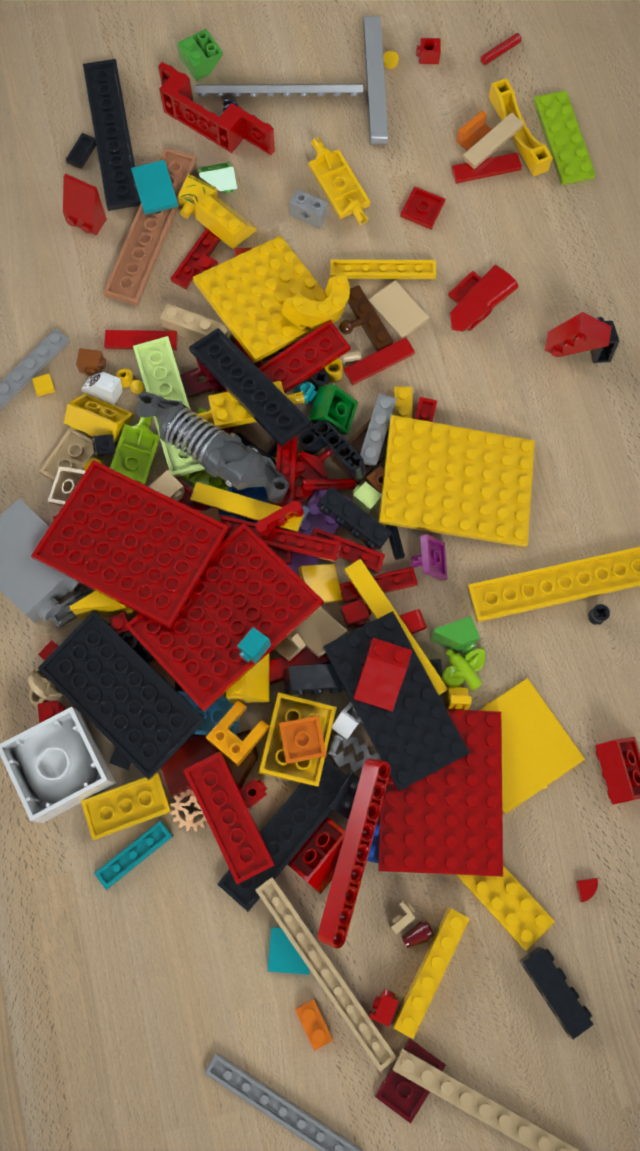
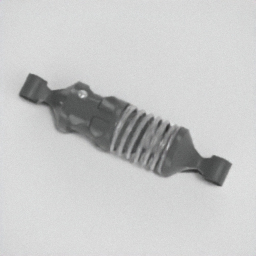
[136,392,289,503]

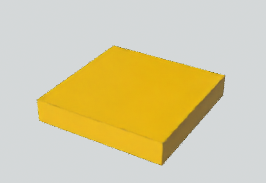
[298,564,343,603]

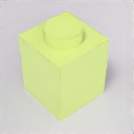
[352,482,382,515]

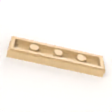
[462,113,524,169]

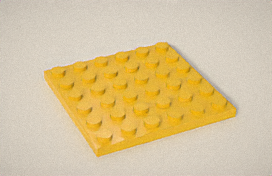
[193,236,327,363]

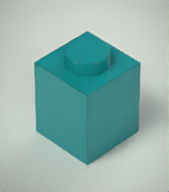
[238,627,271,664]

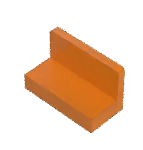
[456,111,492,151]

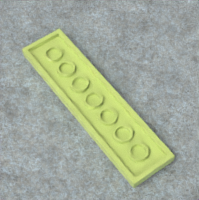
[133,336,205,478]

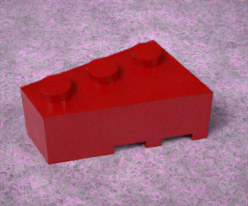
[544,312,612,357]

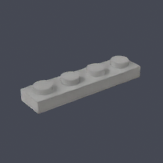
[360,394,397,467]

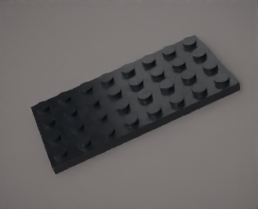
[38,610,207,780]
[322,611,470,792]

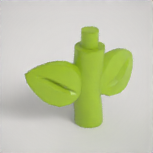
[442,647,486,691]

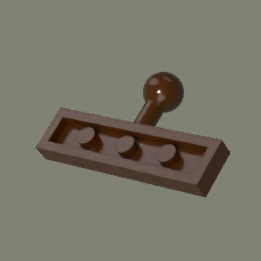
[339,285,394,351]

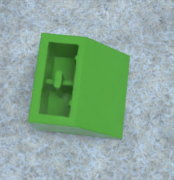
[177,29,223,81]

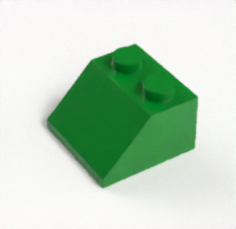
[309,384,358,435]

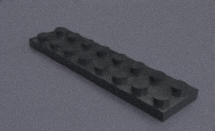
[189,328,311,447]
[217,758,346,912]

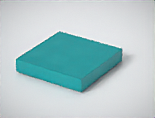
[267,927,313,975]

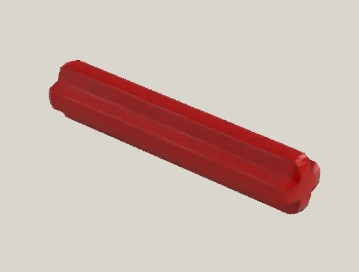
[480,33,522,65]
[301,478,356,490]

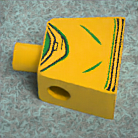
[178,174,218,219]

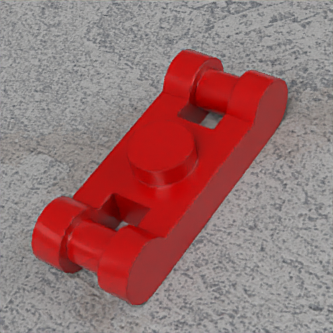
[256,501,304,537]

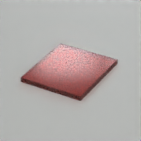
[161,734,219,797]

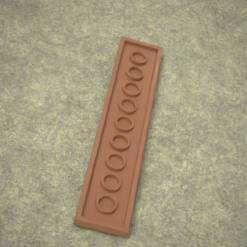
[103,148,197,306]

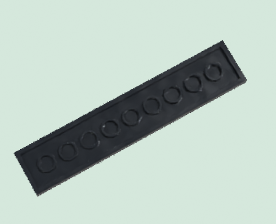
[83,59,141,211]

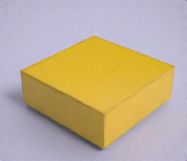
[32,373,56,397]

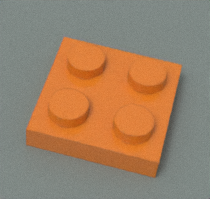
[278,716,327,764]

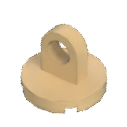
[28,668,64,706]

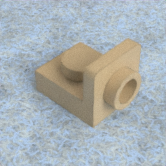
[390,901,415,934]

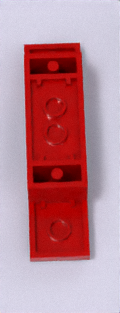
[158,62,275,155]

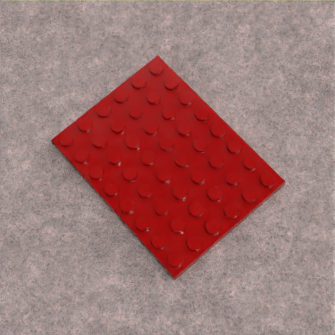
[31,460,229,629]
[125,523,324,711]
[378,709,503,877]

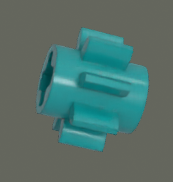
[294,381,317,404]

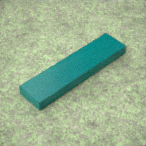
[94,820,173,890]

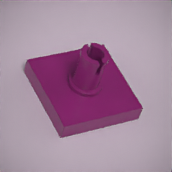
[411,534,448,581]

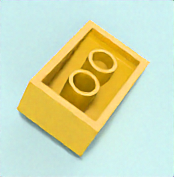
[69,591,134,620]

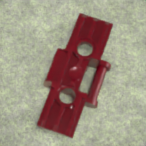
[180,358,262,398]

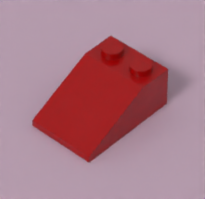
[63,173,107,236]
[353,638,412,712]

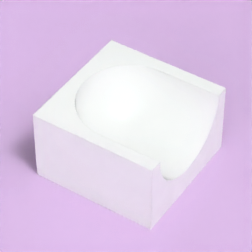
[0,707,116,823]

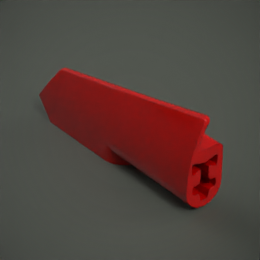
[450,265,518,332]

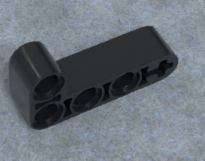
[299,420,367,479]

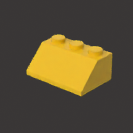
[195,195,257,249]
[64,393,134,444]
[226,653,270,703]

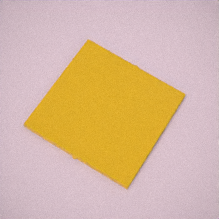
[479,678,585,814]

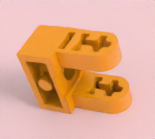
[206,701,270,766]

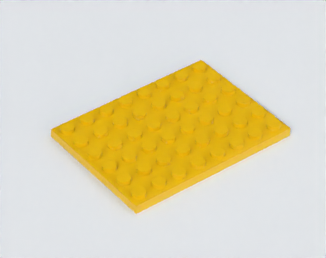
[379,415,535,547]

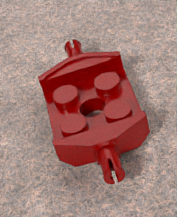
[270,449,331,505]

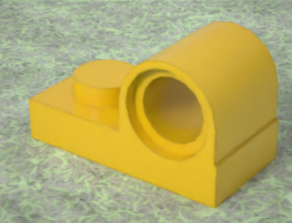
[446,687,472,710]

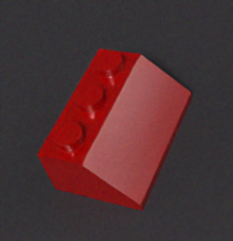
[595,737,640,805]
[287,817,345,894]

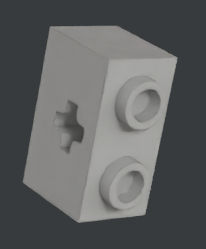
[289,189,329,229]

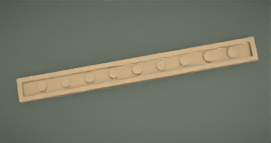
[255,877,397,1072]
[392,1048,582,1151]

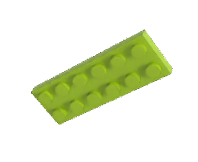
[533,90,596,185]

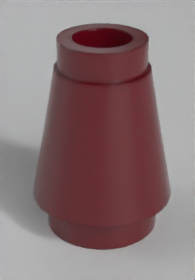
[402,921,434,948]

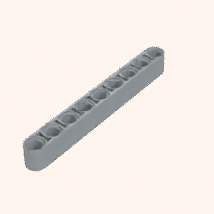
[363,16,388,145]

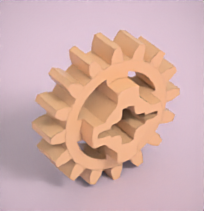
[170,787,207,831]

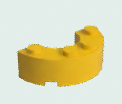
[281,272,350,329]

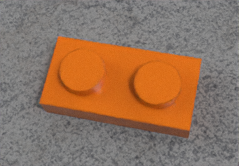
[295,999,333,1051]

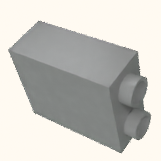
[0,499,85,624]

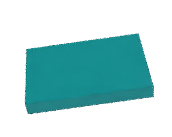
[131,160,179,215]

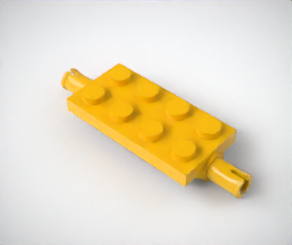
[308,137,371,225]
[193,381,305,429]

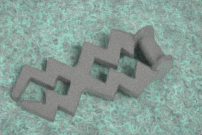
[326,734,381,772]

